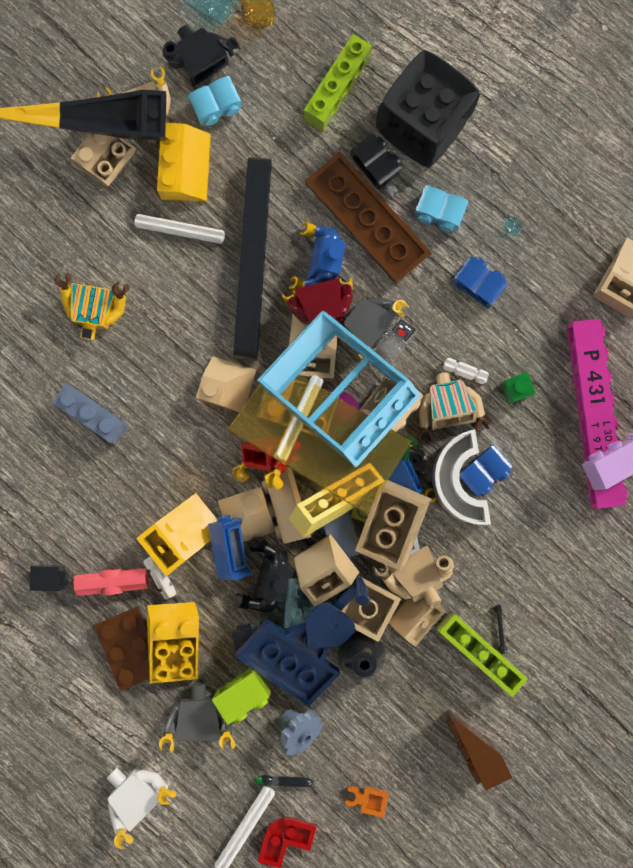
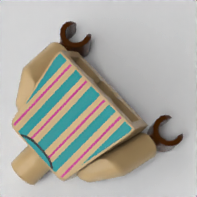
[418,372,490,442]

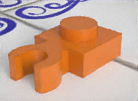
[345,786,389,818]

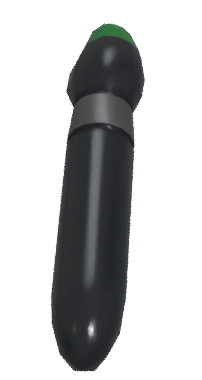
[255,775,314,787]

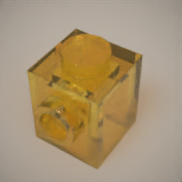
[240,0,276,31]

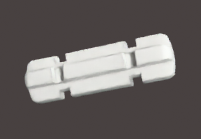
[443,358,489,384]
[143,556,177,600]

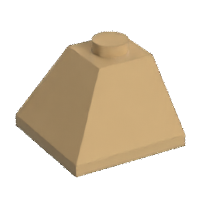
[196,356,257,414]
[218,487,275,542]

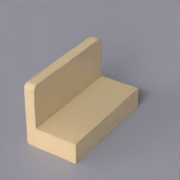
[389,598,446,647]

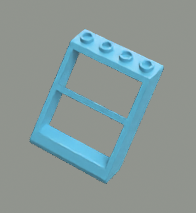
[257,311,421,467]

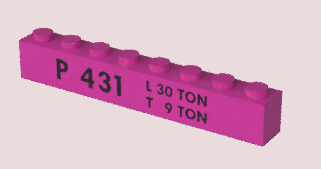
[566,319,628,509]

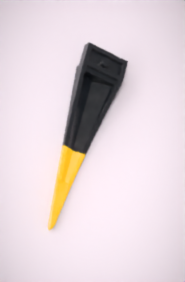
[0,90,167,141]

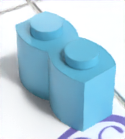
[188,76,242,126]
[414,185,469,232]

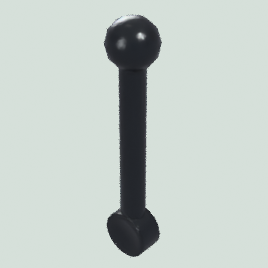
[495,604,508,654]

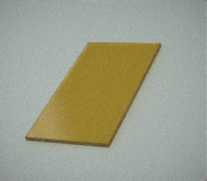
[228,375,412,514]

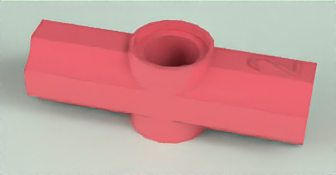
[73,568,149,596]

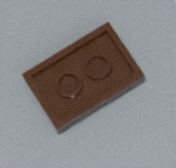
[93,606,149,691]

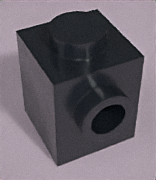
[30,565,69,591]

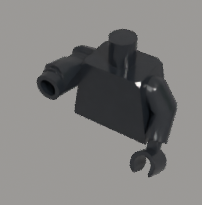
[162,25,241,87]

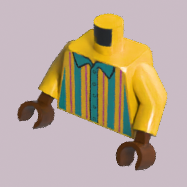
[54,273,130,341]

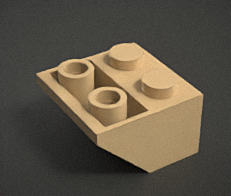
[71,133,136,187]
[294,534,359,607]

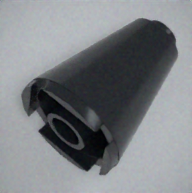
[338,632,385,679]

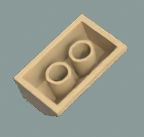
[261,466,311,544]

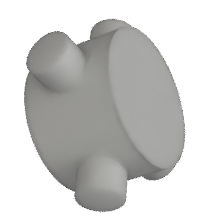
[381,182,399,199]

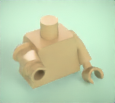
[372,546,454,608]

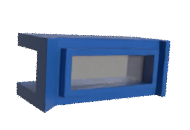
[208,515,253,580]

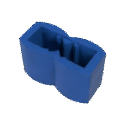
[452,256,508,309]
[459,444,513,497]

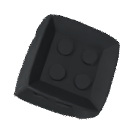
[376,50,480,168]

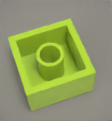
[212,668,271,725]

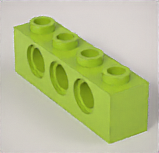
[304,34,372,132]
[436,611,528,697]

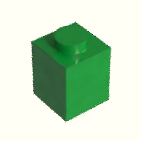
[500,372,536,405]

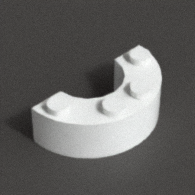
[432,430,491,525]

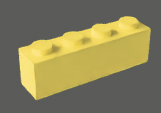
[289,463,385,538]

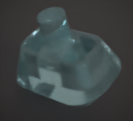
[505,216,523,235]

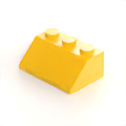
[157,123,211,202]

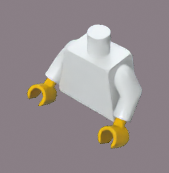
[106,768,176,849]

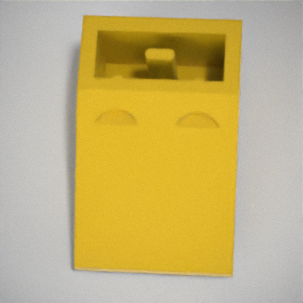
[136,493,217,576]
[147,602,199,684]

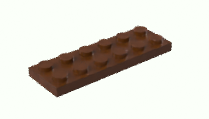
[305,151,431,285]

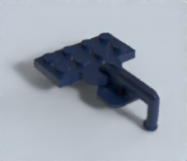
[235,576,370,706]

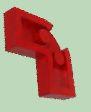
[258,817,317,868]

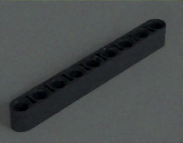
[233,157,272,361]

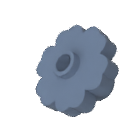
[279,710,323,756]

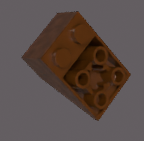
[446,710,512,791]

